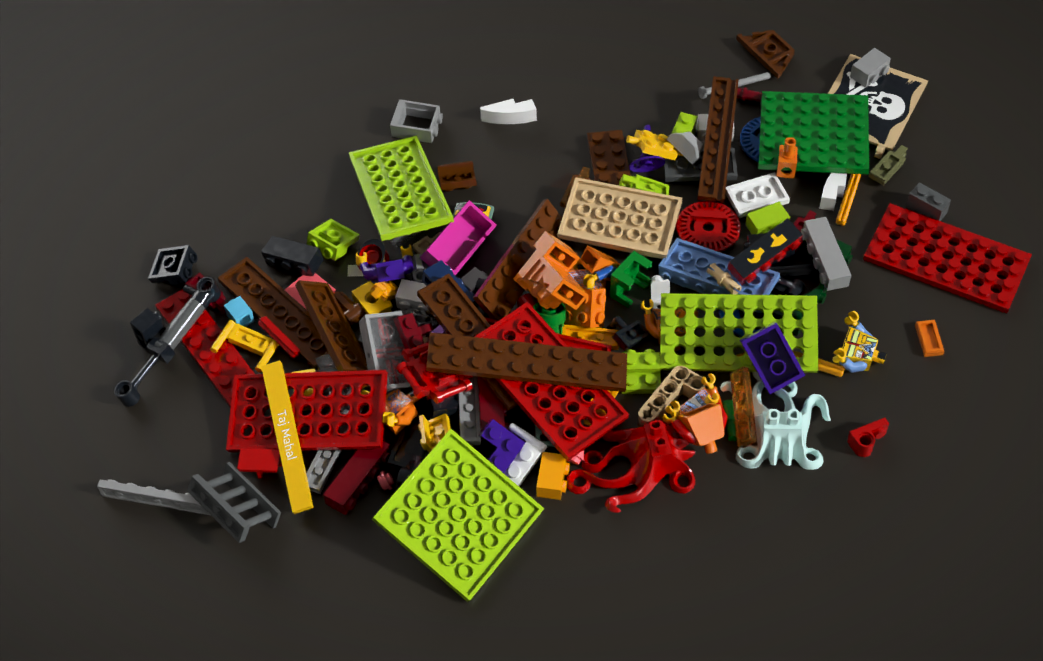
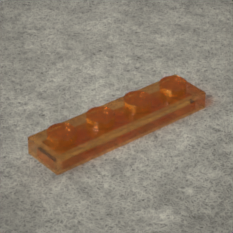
[730,366,757,448]

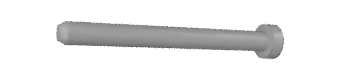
[698,72,771,99]

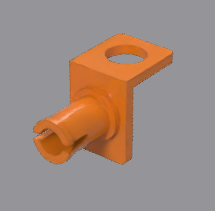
[776,137,798,178]

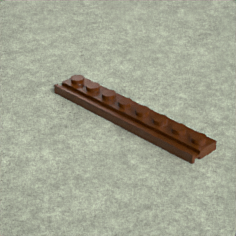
[697,76,739,203]

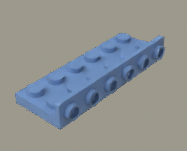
[658,238,780,314]

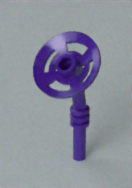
[629,125,665,173]

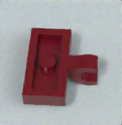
[393,313,434,349]

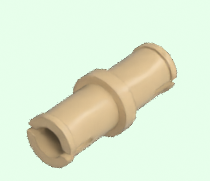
[707,263,742,294]

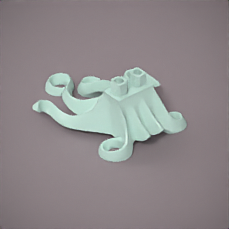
[720,372,831,470]

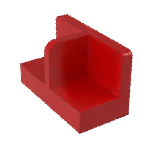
[237,448,282,479]

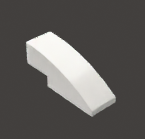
[480,99,537,124]
[819,173,847,211]

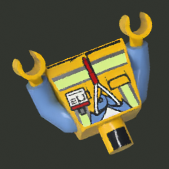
[832,311,887,373]

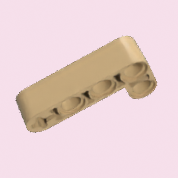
[638,366,706,427]

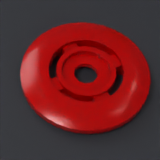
[676,201,741,252]

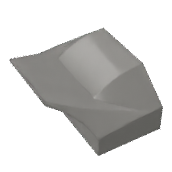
[667,131,703,164]

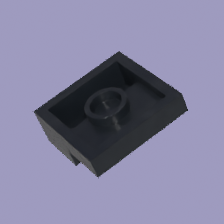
[148,245,198,285]

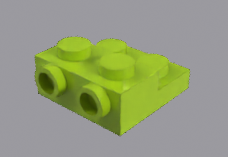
[306,219,360,261]
[622,349,661,394]

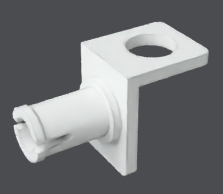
[650,275,670,309]

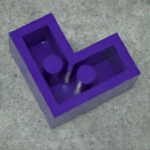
[479,419,525,473]

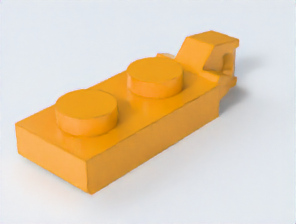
[370,281,398,302]

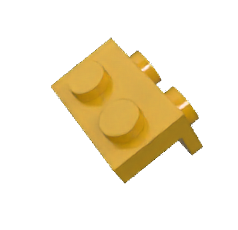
[418,413,451,453]

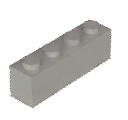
[801,217,851,291]

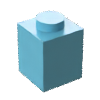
[224,296,255,327]

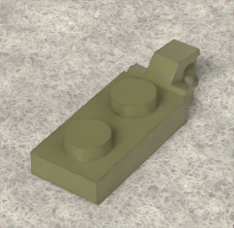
[869,145,908,186]

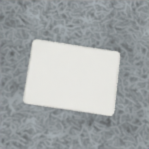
[348,265,363,277]

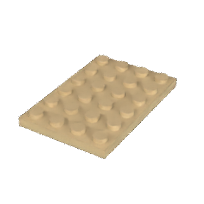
[557,177,682,259]

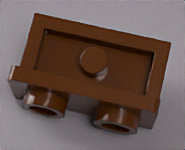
[437,161,477,191]

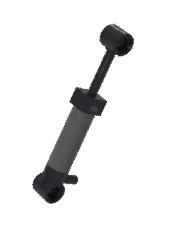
[114,277,221,407]

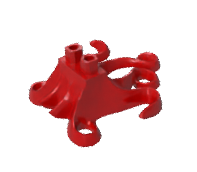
[566,419,695,513]

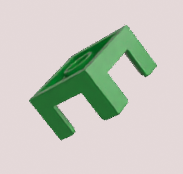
[610,251,652,308]

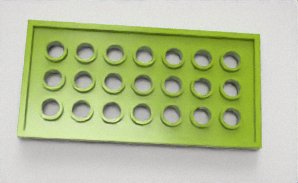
[349,136,454,241]
[660,293,818,373]

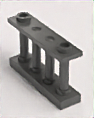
[187,462,281,543]

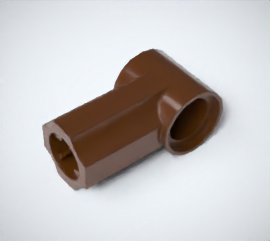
[334,291,366,327]

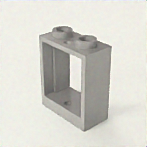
[390,99,443,143]

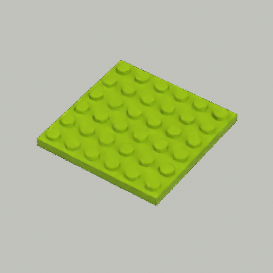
[372,429,544,602]

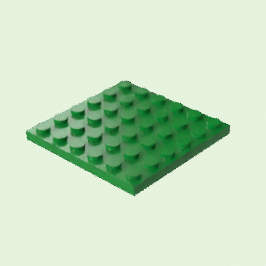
[758,91,869,174]

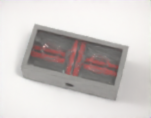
[359,311,413,395]

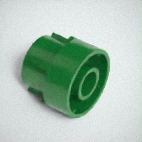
[533,302,566,334]

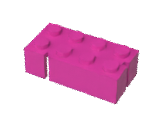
[419,200,497,275]

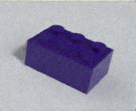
[740,322,806,394]

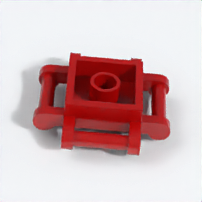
[396,342,473,404]

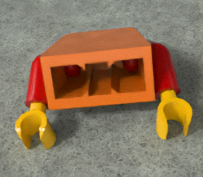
[663,393,728,454]

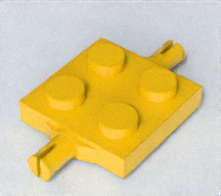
[626,130,683,160]

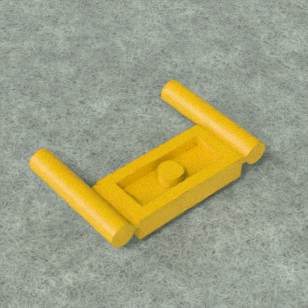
[210,320,279,373]

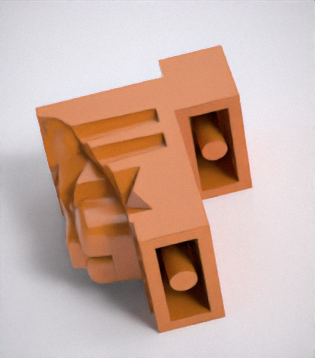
[513,231,588,310]

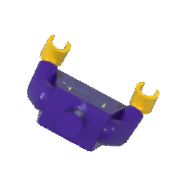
[356,244,413,283]

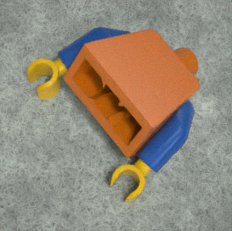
[573,245,621,288]

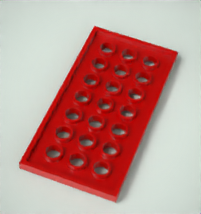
[863,203,1032,313]
[475,302,629,461]
[226,370,388,452]

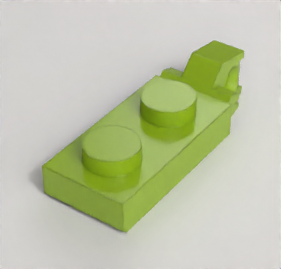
[619,174,669,195]

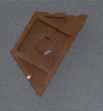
[736,30,795,79]

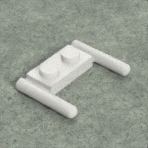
[504,423,547,487]

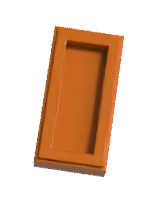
[915,320,944,357]

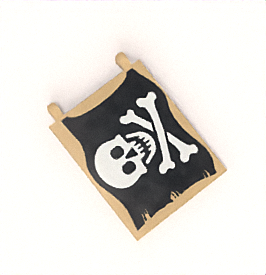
[828,54,928,159]

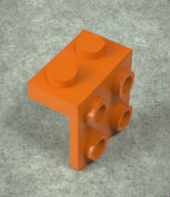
[562,288,606,328]

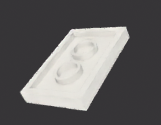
[725,172,790,218]

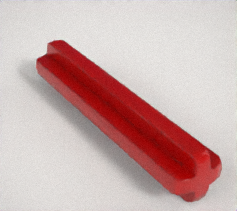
[258,316,301,358]

